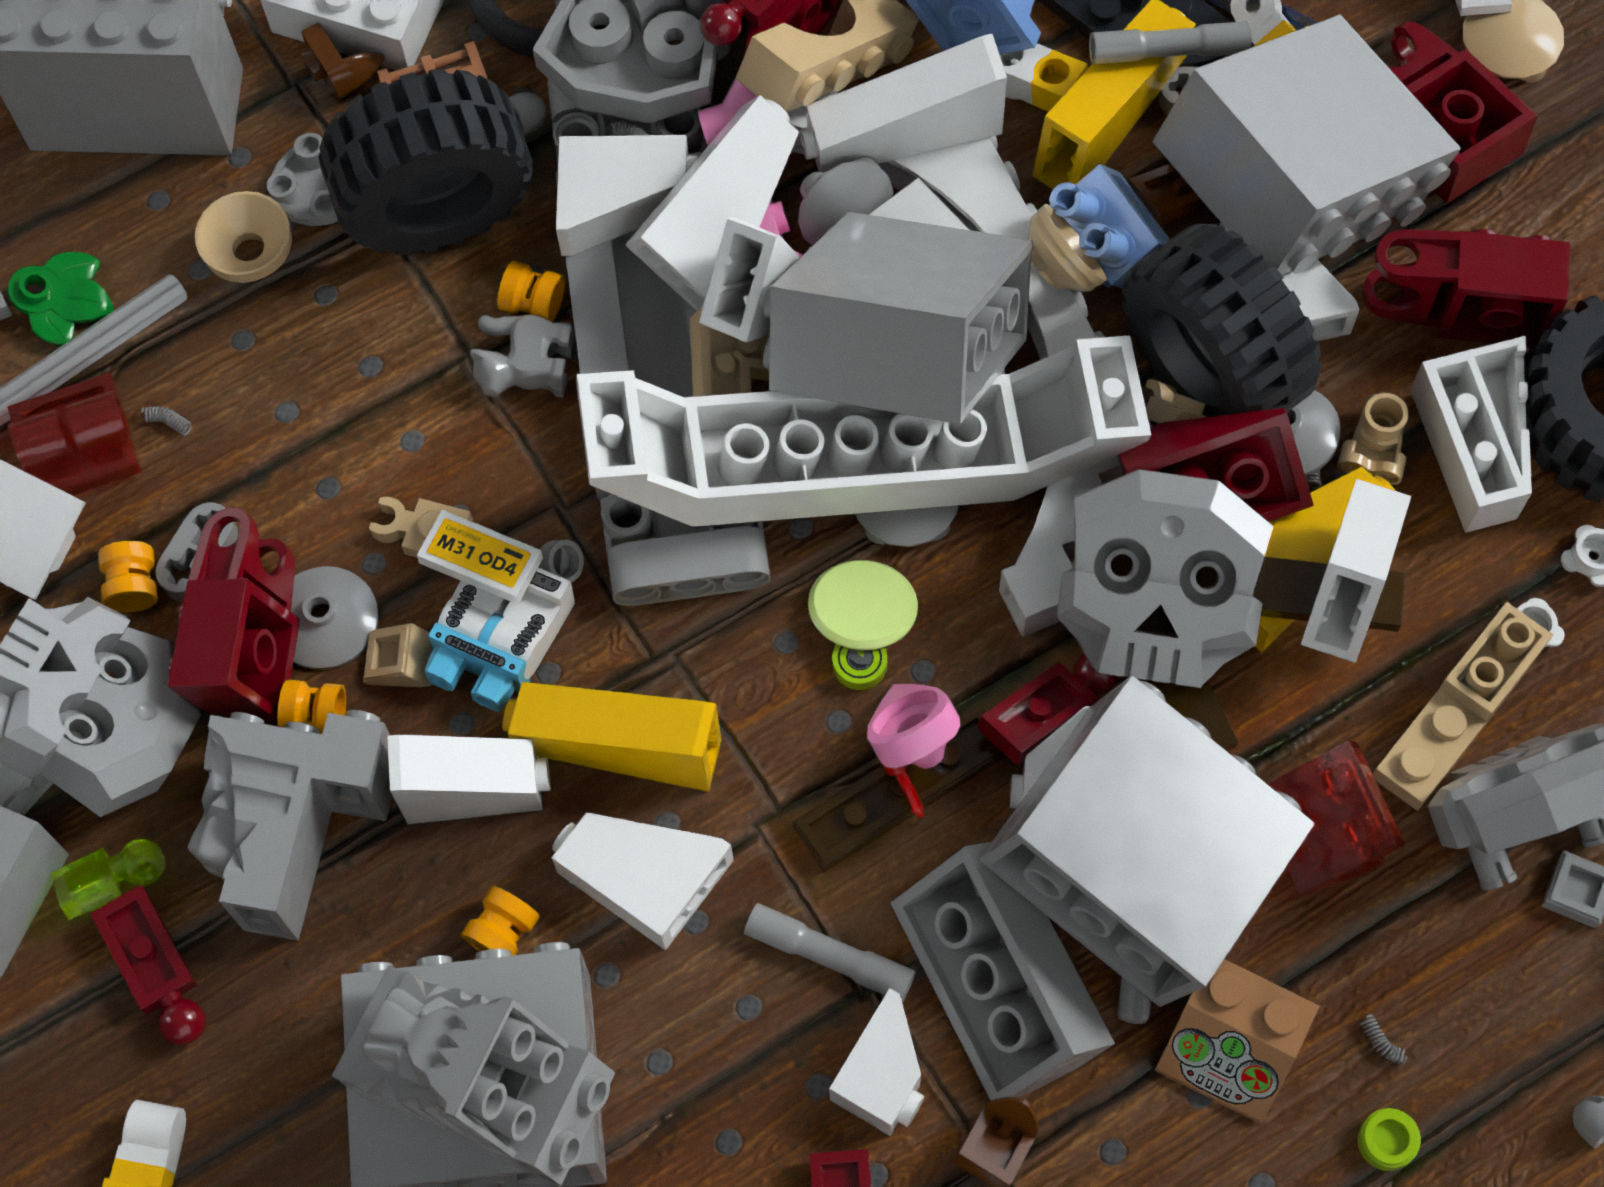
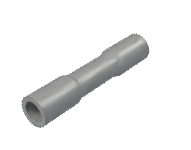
[1089,21,1252,65]
[744,903,916,1003]

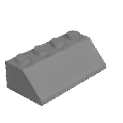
[890,842,1115,1101]

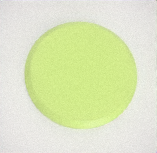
[808,560,918,650]

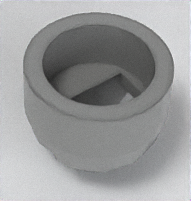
[509,92,546,136]
[538,540,584,582]
[1572,1095,1604,1149]

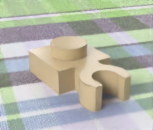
[369,497,473,557]

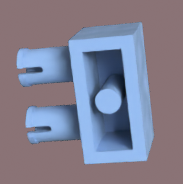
[1049,164,1170,288]

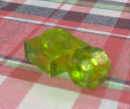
[51,839,166,920]

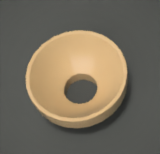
[195,191,292,283]
[1028,204,1107,292]

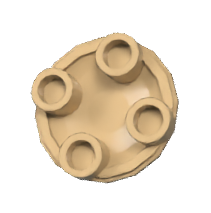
[1463,0,1564,83]

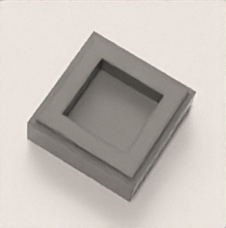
[1541,851,1604,929]

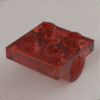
[7,373,143,496]
[1267,740,1405,895]

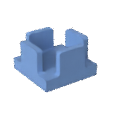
[906,0,1041,55]

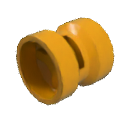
[497,260,566,322]
[98,541,158,613]
[277,679,346,734]
[460,886,540,955]

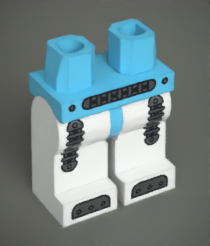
[424,568,575,712]

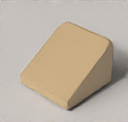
[363,623,432,687]

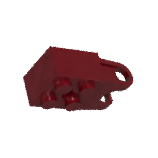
[1388,21,1538,204]
[1362,229,1570,348]
[168,507,300,724]

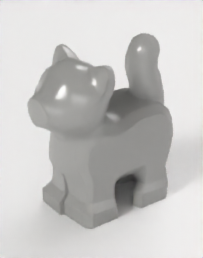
[470,315,575,398]

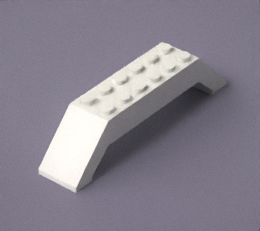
[576,335,1151,527]

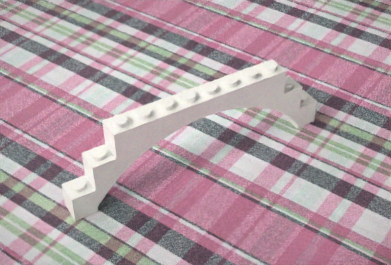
[787,91,1153,637]

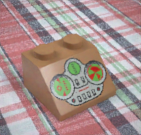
[1155,959,1320,1125]

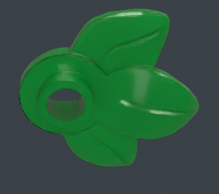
[8,252,114,347]

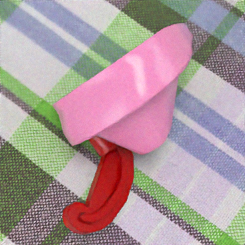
[867,684,961,819]

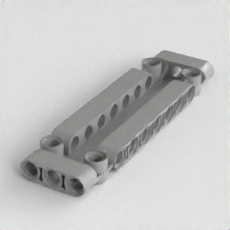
[547,79,771,606]

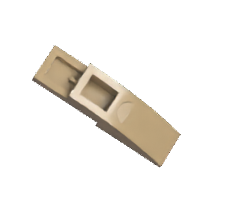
[1371,602,1554,811]

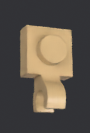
[1145,379,1209,424]

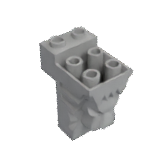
[187,710,393,941]
[332,966,615,1185]

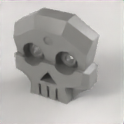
[533,0,733,123]
[1056,469,1273,688]
[0,597,201,817]
[1427,724,1604,890]

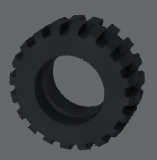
[318,69,533,255]
[1121,224,1322,417]
[1524,295,1604,503]

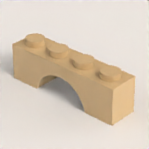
[735,0,919,113]

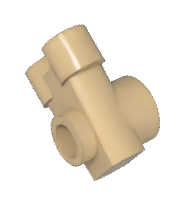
[1337,393,1409,485]

